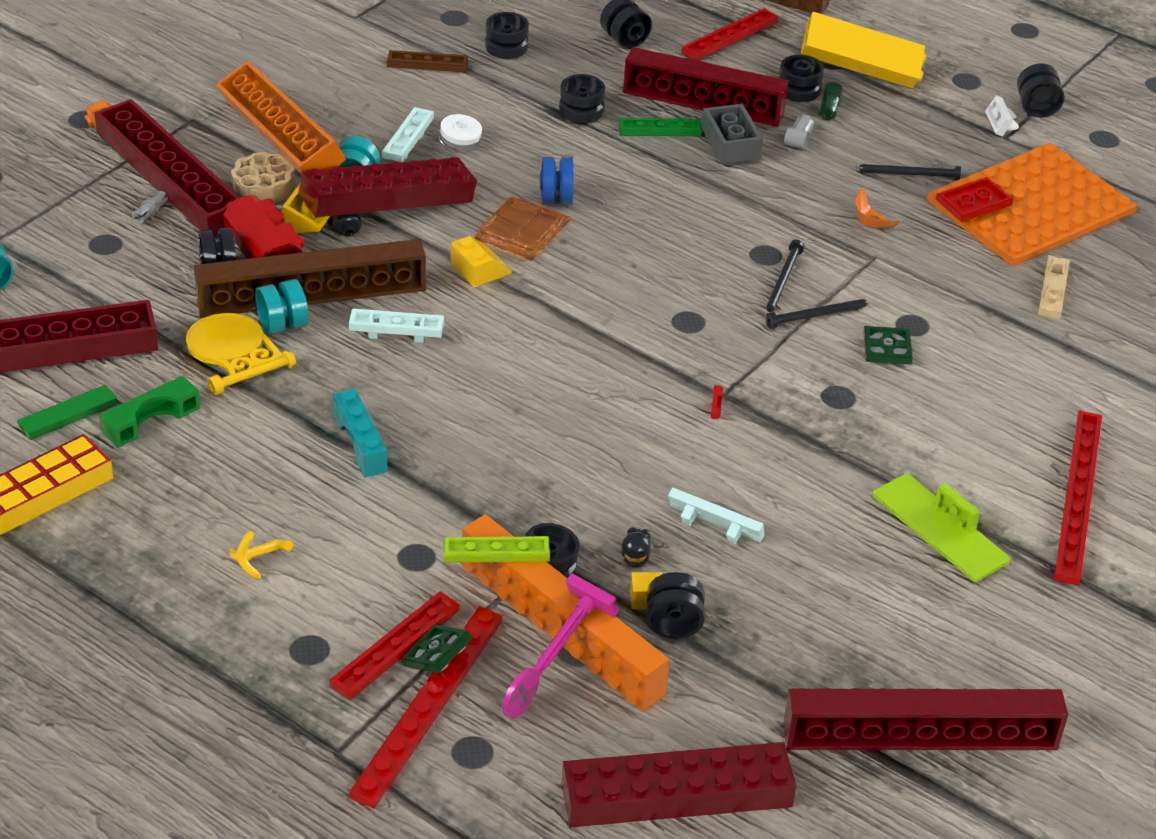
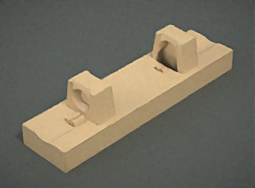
[1038,255,1070,319]

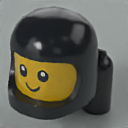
[622,527,651,568]

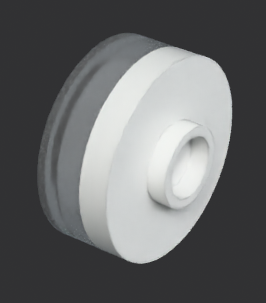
[439,114,482,153]

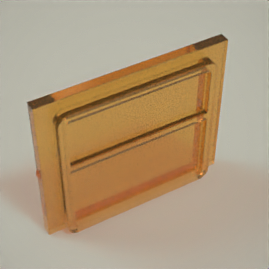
[475,196,570,261]

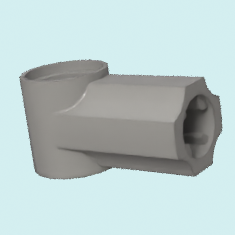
[784,114,814,150]

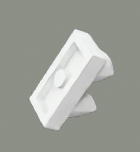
[985,96,1019,137]

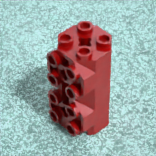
[223,195,304,259]

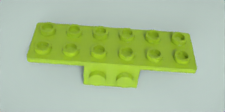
[872,473,1011,583]

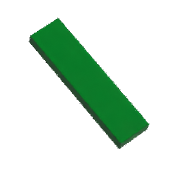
[618,118,702,137]
[18,385,118,440]

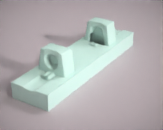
[382,107,434,162]
[349,309,444,343]
[668,487,765,544]

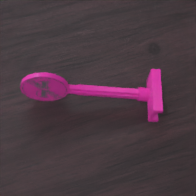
[502,573,620,719]

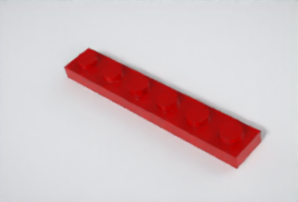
[681,8,778,61]
[330,591,460,700]

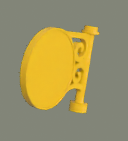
[186,313,296,396]

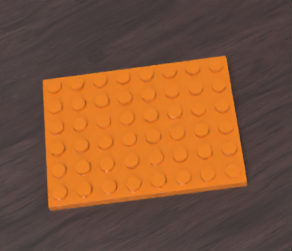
[926,142,1138,267]

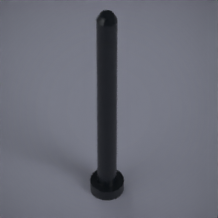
[859,164,961,181]
[766,239,805,312]
[766,299,868,329]

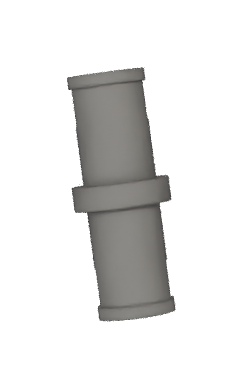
[132,191,168,224]

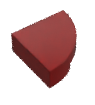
[711,385,723,419]

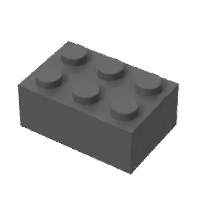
[702,104,763,164]

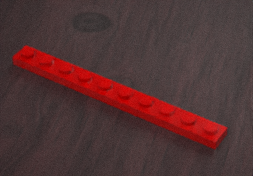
[1053,410,1102,586]
[349,606,502,809]

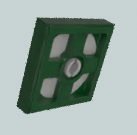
[863,326,913,365]
[400,625,473,673]

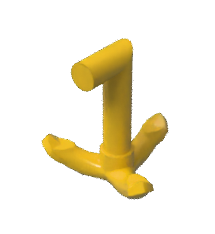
[229,531,293,579]

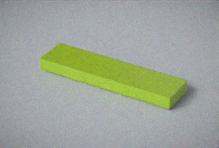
[443,536,550,563]

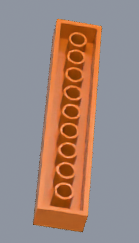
[215,61,347,174]
[461,514,670,711]

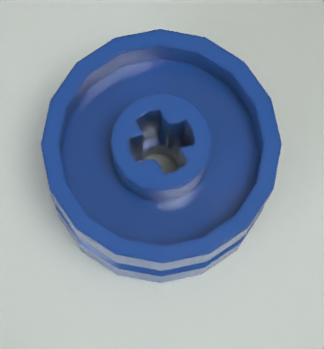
[540,157,574,204]

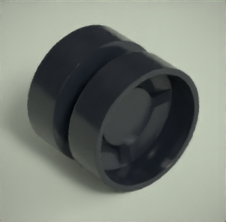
[600,0,652,49]
[1017,63,1065,118]

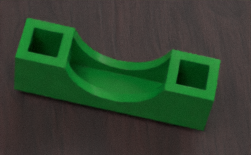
[99,375,200,448]

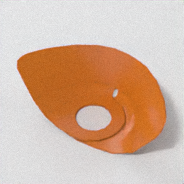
[855,189,900,228]

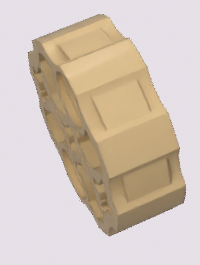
[231,152,295,204]

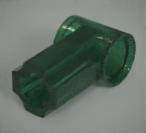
[818,82,842,121]

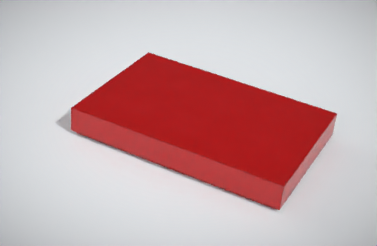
[936,177,1014,223]

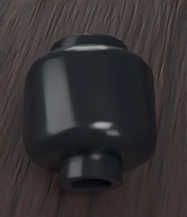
[332,213,362,237]

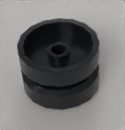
[485,12,529,59]
[779,54,824,102]
[559,74,605,123]
[199,227,237,264]
[525,523,580,579]
[646,572,705,639]

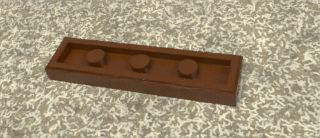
[387,50,468,73]

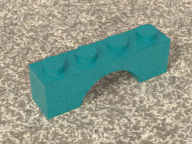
[333,388,388,478]

